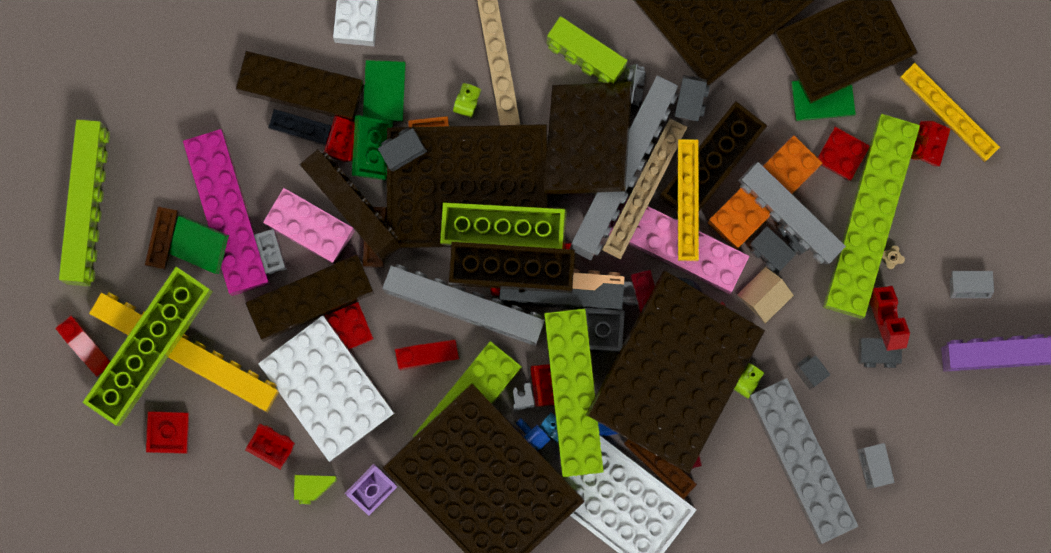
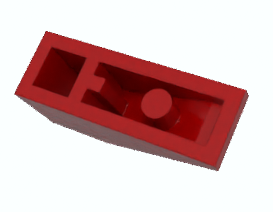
[55,316,111,377]
[395,340,459,371]

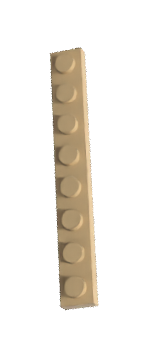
[477,0,520,125]
[603,119,687,259]

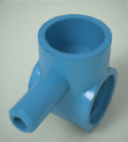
[539,412,559,444]

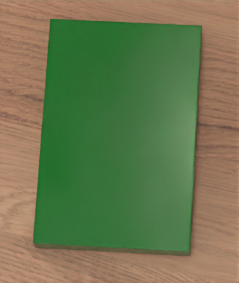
[363,60,406,122]
[791,81,856,122]
[352,115,393,181]
[169,215,229,274]

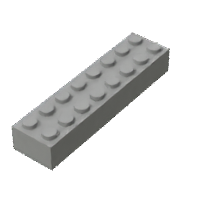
[382,264,545,346]
[749,378,858,544]

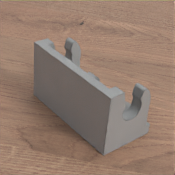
[254,229,288,274]
[950,271,994,298]
[513,383,534,411]
[857,443,895,489]

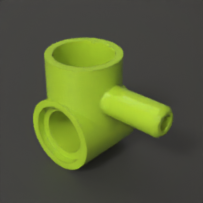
[453,83,481,118]
[734,363,764,399]

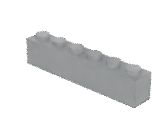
[738,162,846,264]

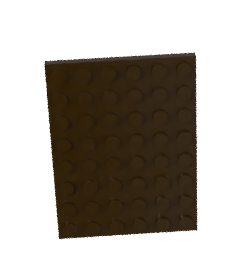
[633,0,815,86]
[387,124,548,248]
[586,271,765,473]
[382,383,585,553]

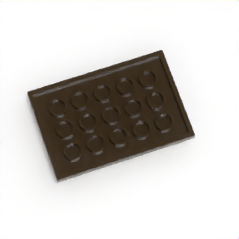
[775,0,918,104]
[544,81,632,194]

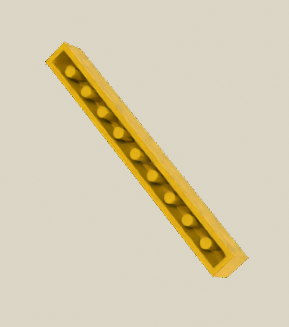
[89,292,279,413]

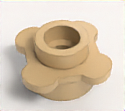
[882,246,905,269]

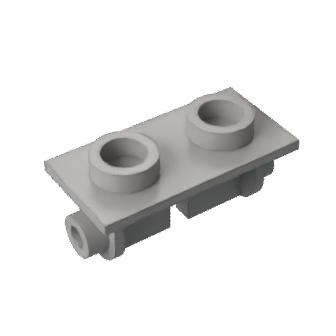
[624,64,646,107]

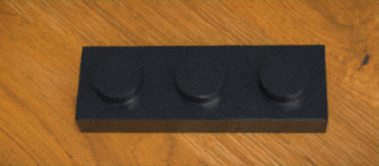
[268,109,331,146]

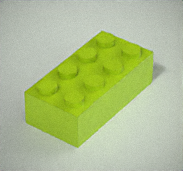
[547,16,628,84]

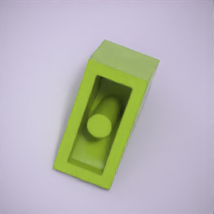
[294,475,337,504]

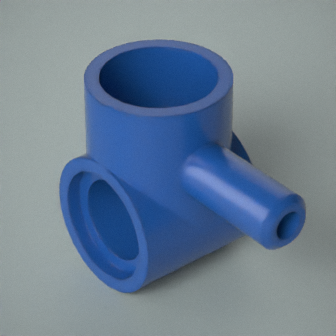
[516,418,551,451]

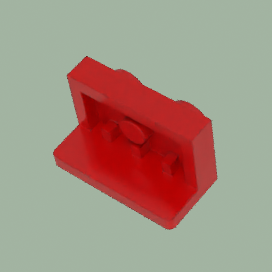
[323,116,355,162]
[911,121,951,167]
[530,364,554,407]
[245,424,295,470]

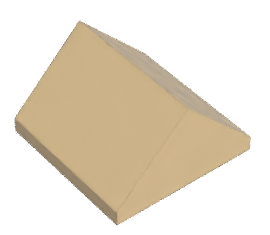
[737,267,794,323]

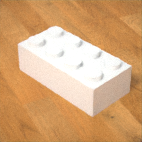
[333,0,379,46]

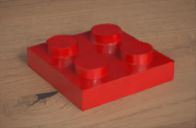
[818,127,870,181]
[325,302,374,350]
[146,412,190,454]

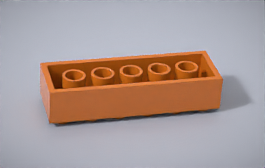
[708,135,823,250]

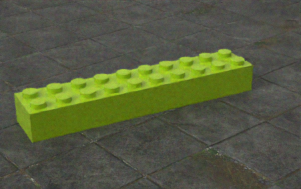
[823,114,920,319]

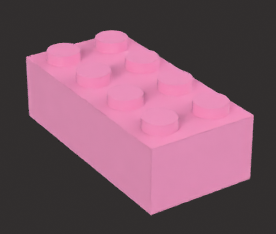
[263,188,355,264]

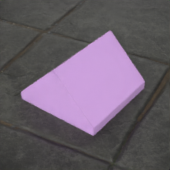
[345,464,397,516]

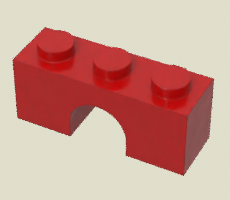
[870,286,910,351]

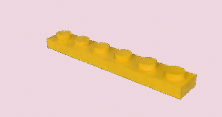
[900,63,1000,162]
[678,139,699,261]

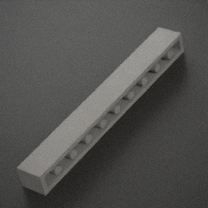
[570,76,679,260]

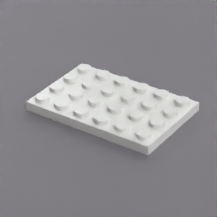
[258,315,395,462]
[565,436,696,553]

